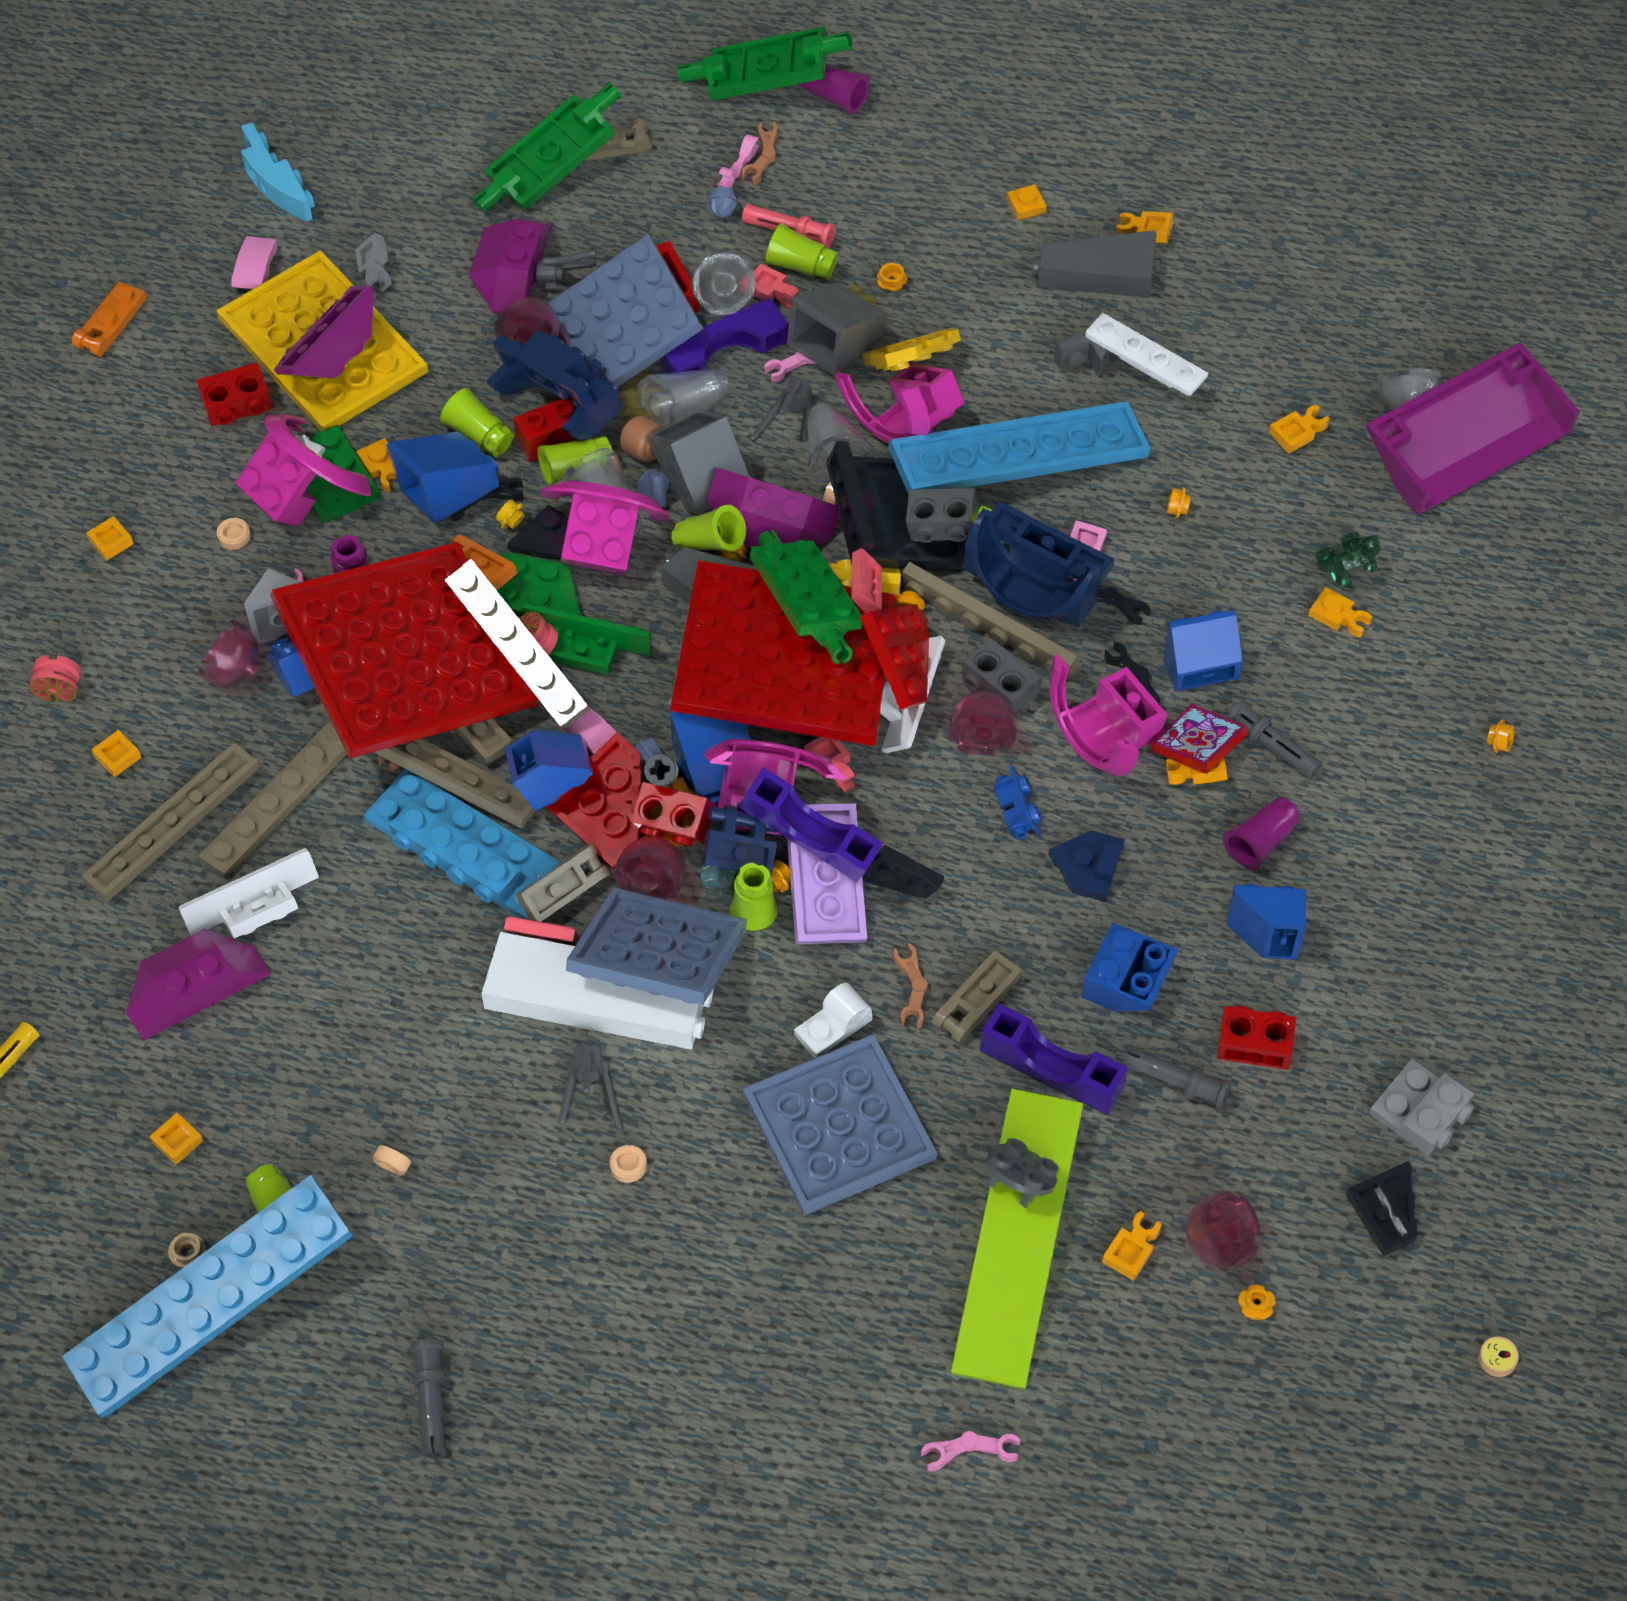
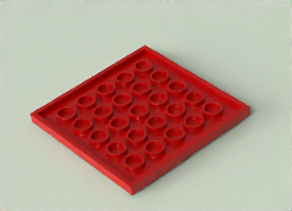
[271,542,539,759]
[670,560,895,746]

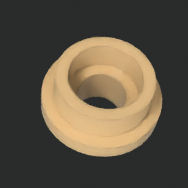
[168,1233,206,1269]

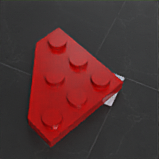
[860,604,930,710]
[545,732,643,872]

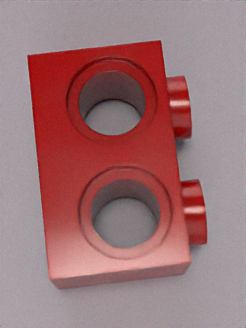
[196,362,273,427]
[630,782,716,847]
[1216,1005,1296,1070]

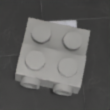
[1369,1059,1475,1156]

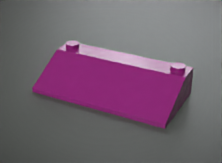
[1366,342,1580,516]

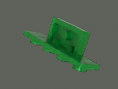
[521,603,652,675]

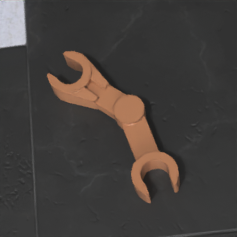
[741,122,778,186]
[893,943,928,1030]

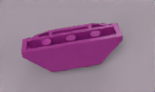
[469,217,553,318]
[274,286,374,378]
[707,468,839,547]
[126,929,270,1041]

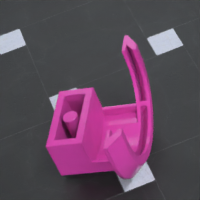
[835,363,965,443]
[235,414,371,526]
[539,481,669,575]
[1050,654,1168,776]
[704,739,846,835]

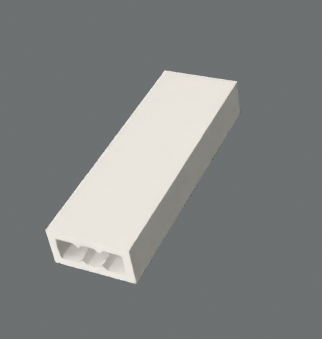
[482,932,714,1049]

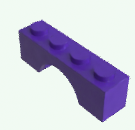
[660,298,789,390]
[738,767,883,882]
[980,1003,1128,1115]

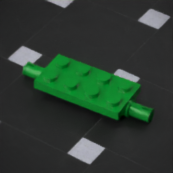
[678,26,853,101]
[472,82,622,213]
[750,530,862,664]

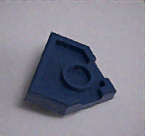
[1048,830,1125,902]

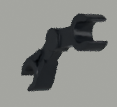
[451,478,524,521]
[1095,587,1150,625]
[1104,642,1161,705]

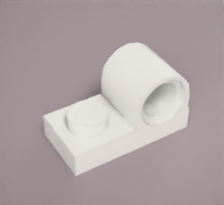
[794,983,872,1058]

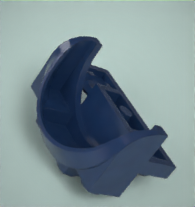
[486,330,624,440]
[964,501,1114,628]

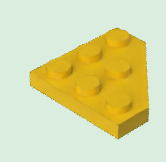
[862,328,961,371]

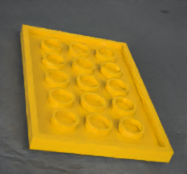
[216,250,429,432]

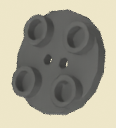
[986,1138,1059,1208]

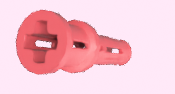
[742,203,836,249]

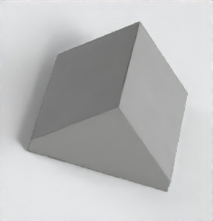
[244,568,301,645]

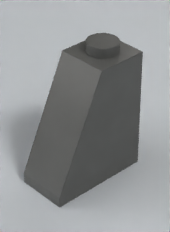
[662,547,757,605]

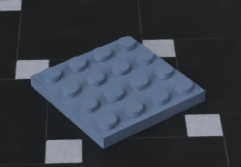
[545,234,704,387]
[566,887,747,1005]
[743,1034,937,1216]

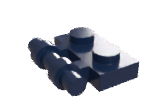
[701,805,777,876]

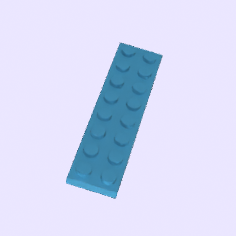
[888,401,1151,494]
[62,1175,354,1418]

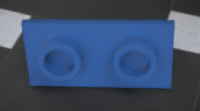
[994,765,1043,839]

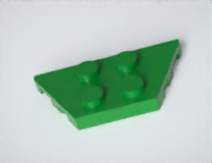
[497,552,580,617]

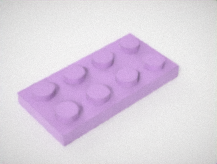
[787,803,867,945]

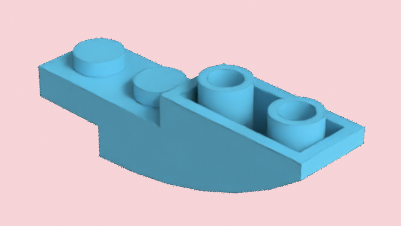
[241,122,315,222]

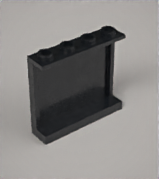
[826,441,967,571]

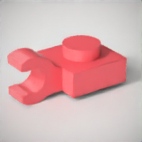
[743,264,800,310]
[803,737,855,793]

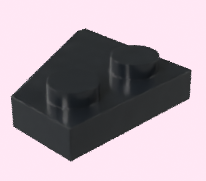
[507,504,569,561]
[862,845,945,898]
[1346,1161,1418,1256]

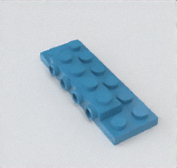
[364,769,561,920]

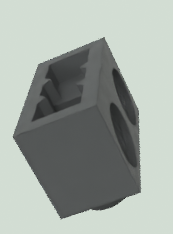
[906,488,979,542]
[962,638,1040,718]

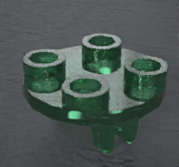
[1315,532,1381,588]

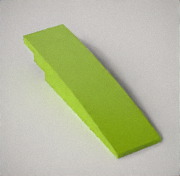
[951,1088,1084,1390]

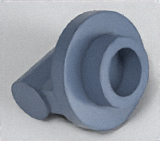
[637,469,669,507]

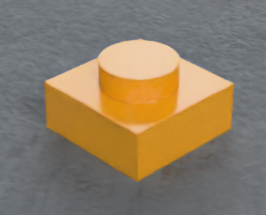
[1006,184,1047,220]
[86,516,134,561]
[91,730,142,778]
[149,1113,203,1165]

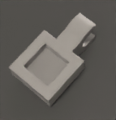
[355,233,392,291]

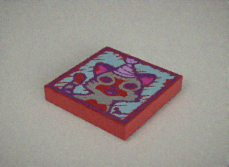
[1151,704,1247,774]

